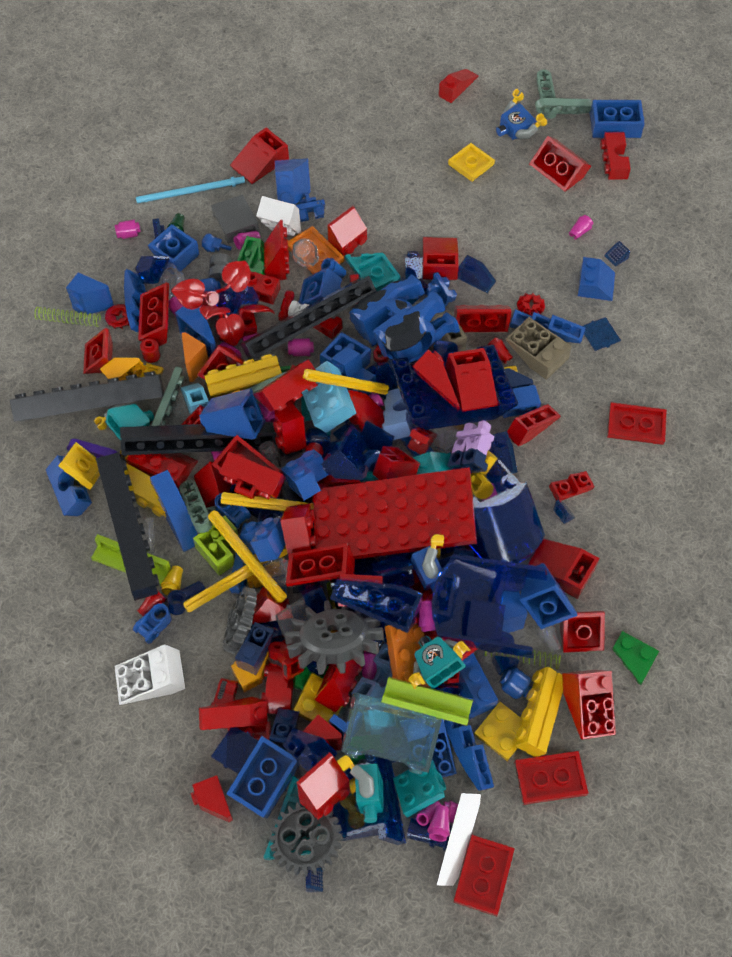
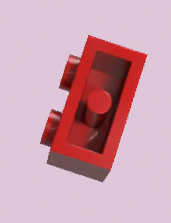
[240,271,281,305]

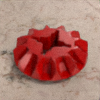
[517,293,545,316]
[105,304,129,329]

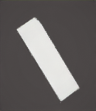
[437,793,481,886]

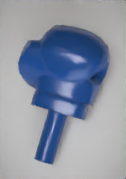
[202,233,232,252]

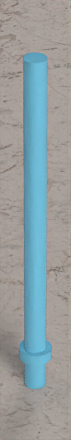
[136,176,245,204]

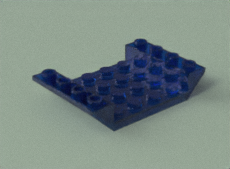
[389,345,518,430]

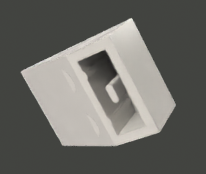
[256,196,301,237]
[115,644,185,705]

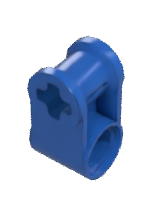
[214,493,251,530]
[133,603,172,644]

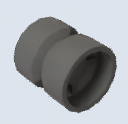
[208,253,232,286]

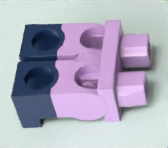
[447,421,494,473]

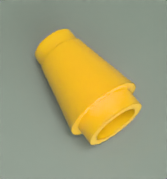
[161,565,183,596]

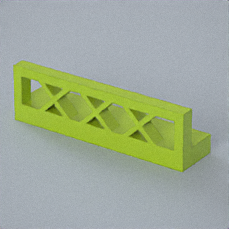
[91,534,171,586]
[381,677,473,725]

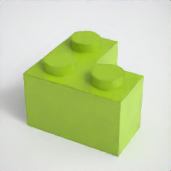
[193,516,238,576]

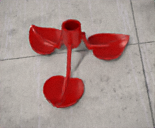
[171,261,251,346]
[199,303,275,341]

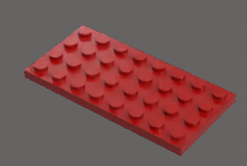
[313,467,477,559]

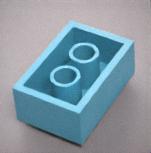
[302,361,357,433]

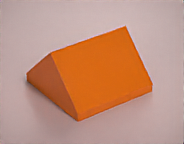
[182,332,208,382]

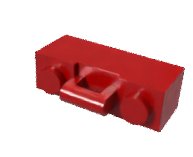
[219,452,286,500]

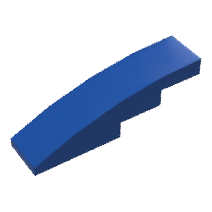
[124,269,147,333]
[509,309,586,343]
[150,470,198,552]
[443,719,494,791]

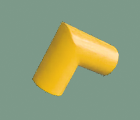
[471,451,498,499]

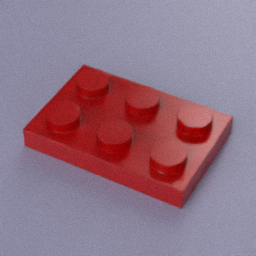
[607,402,667,445]
[514,751,588,805]
[453,835,515,917]

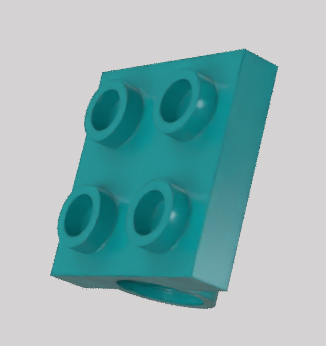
[393,758,446,818]

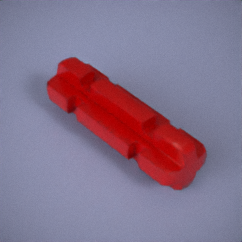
[278,290,295,321]

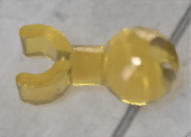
[340,794,365,829]

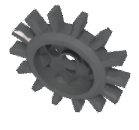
[285,600,384,674]

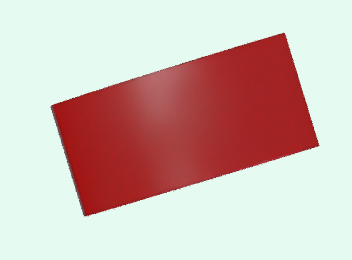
[549,471,595,502]

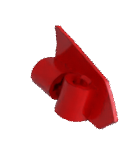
[348,390,385,441]

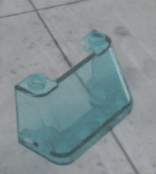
[341,693,442,774]

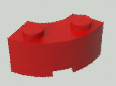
[261,663,294,714]

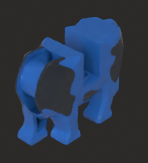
[349,274,460,366]

